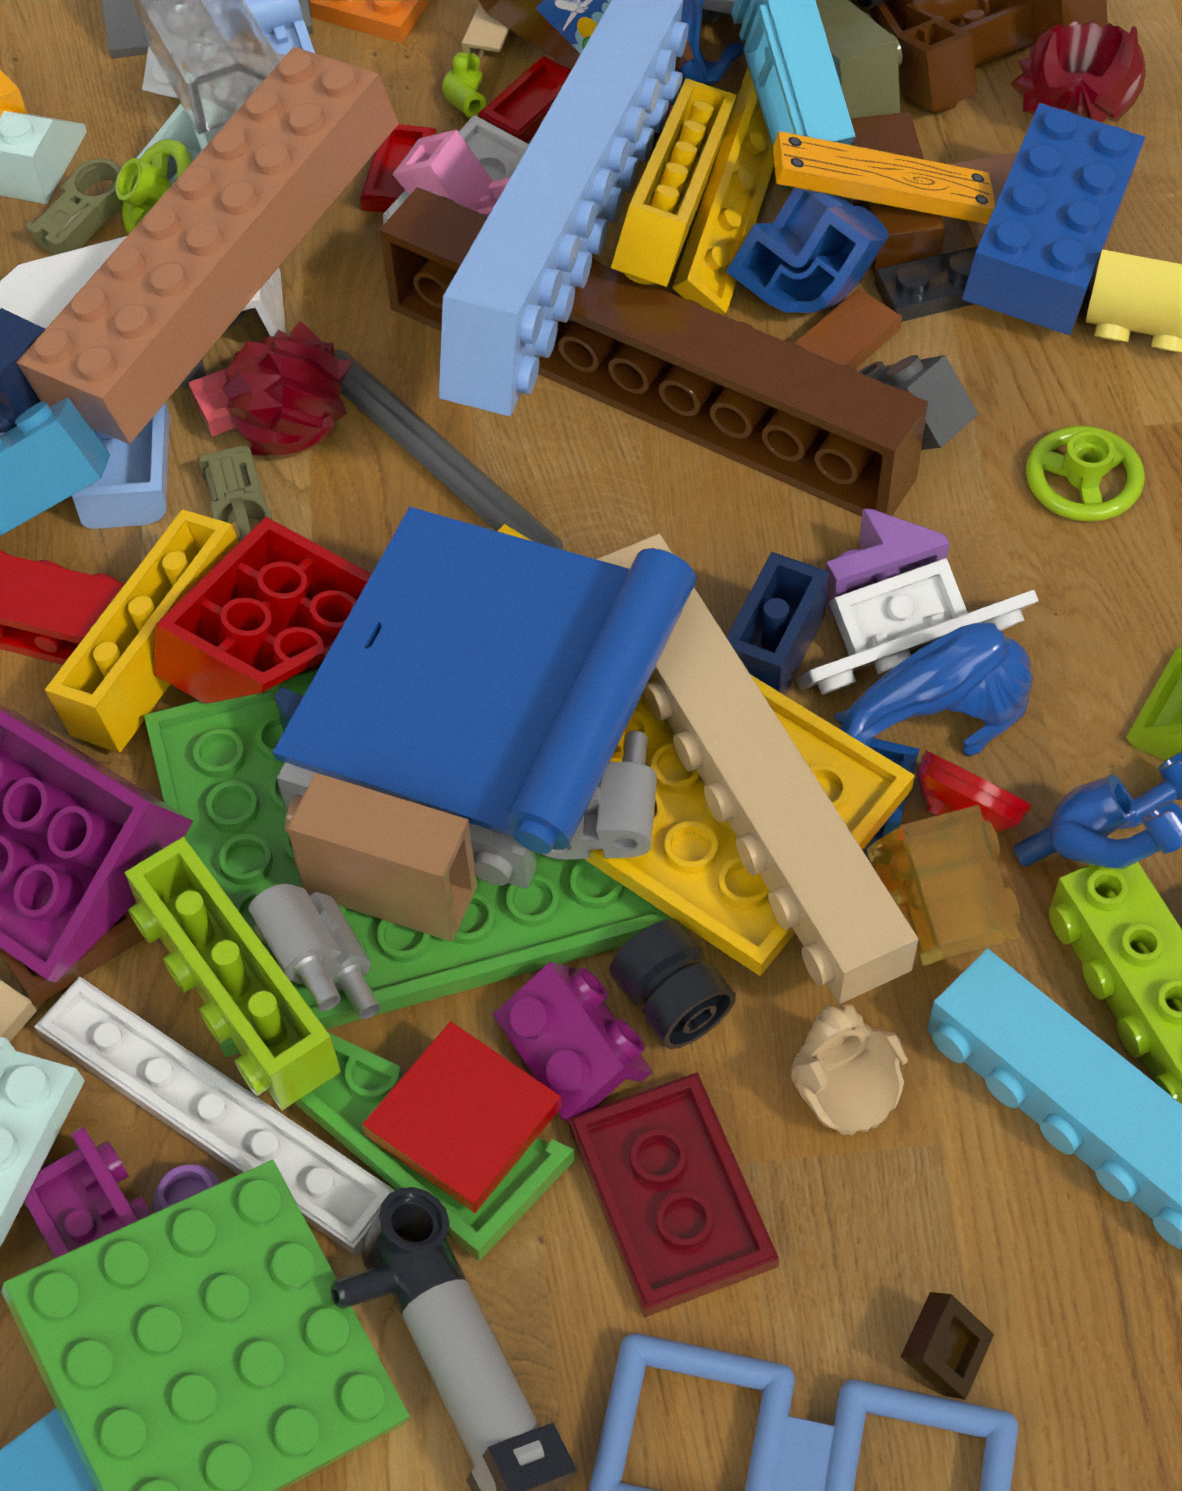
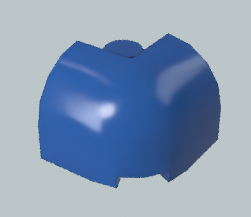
[726,188,889,313]

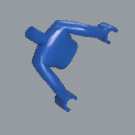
[1014,752,1182,869]

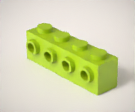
[124,836,341,1111]
[1049,862,1182,1104]

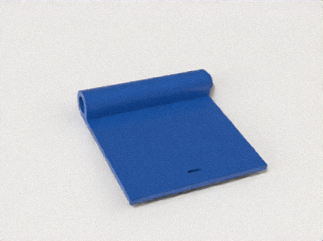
[272,507,697,854]

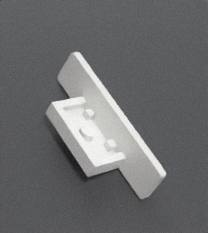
[796,558,1039,695]

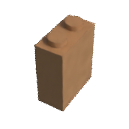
[285,772,477,942]

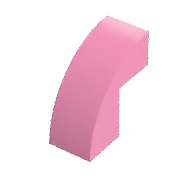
[393,130,510,216]

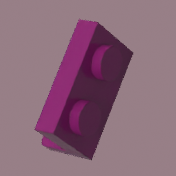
[492,961,653,1121]
[24,1126,152,1258]

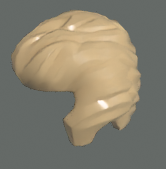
[791,1004,908,1136]

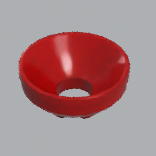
[917,750,1032,839]

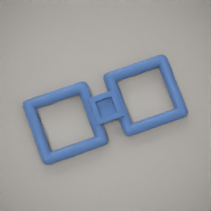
[588,1333,1019,1491]

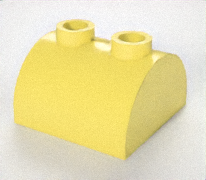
[1086,249,1182,353]

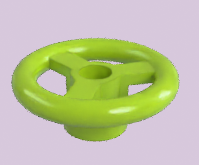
[115,139,193,235]
[1026,426,1145,522]

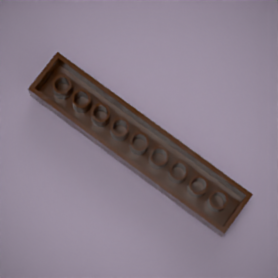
[379,187,928,517]

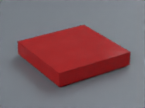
[362,1021,562,1213]

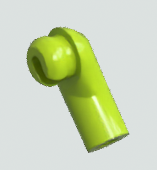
[442,52,486,118]

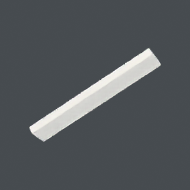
[34,976,395,1257]

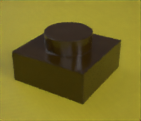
[900,1292,994,1400]

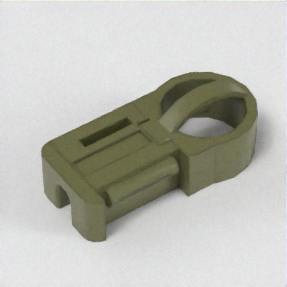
[26,158,123,255]
[199,445,273,542]

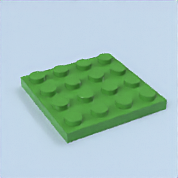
[1,1159,410,1491]

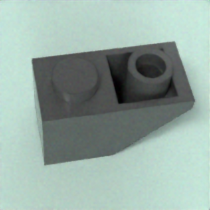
[859,355,978,450]

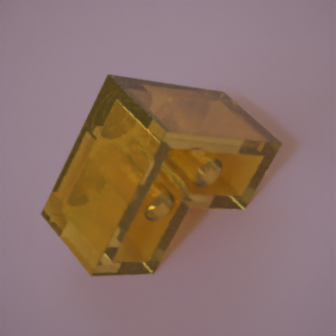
[866,805,1020,967]

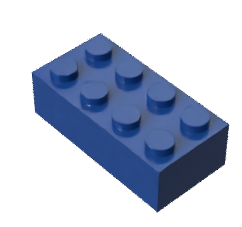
[962,103,1145,335]

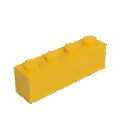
[45,509,239,753]

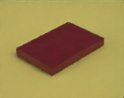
[568,1072,779,1318]

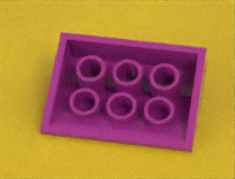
[0,705,193,983]

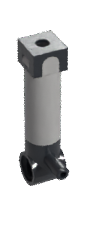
[331,1187,577,1491]

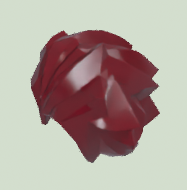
[1010,21,1146,123]
[222,321,352,457]

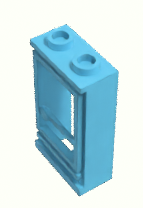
[731,0,856,190]

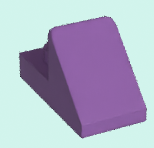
[826,509,950,616]

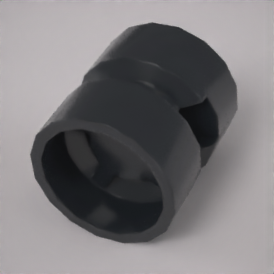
[610,919,736,1049]

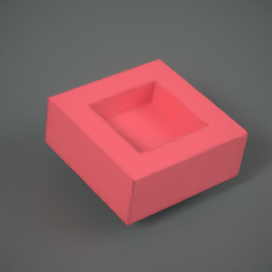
[188,368,237,437]

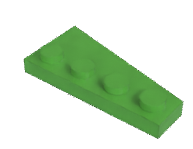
[294,1032,574,1262]

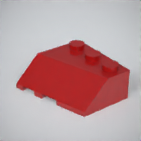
[154,517,372,704]

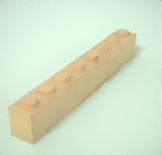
[597,533,919,1005]

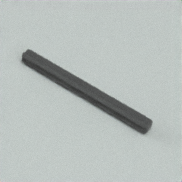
[335,349,563,550]

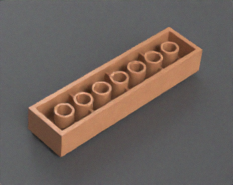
[16,47,399,445]

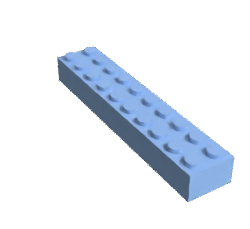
[439,0,689,416]

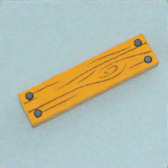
[773,131,995,224]

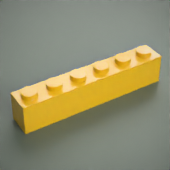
[611,78,737,287]

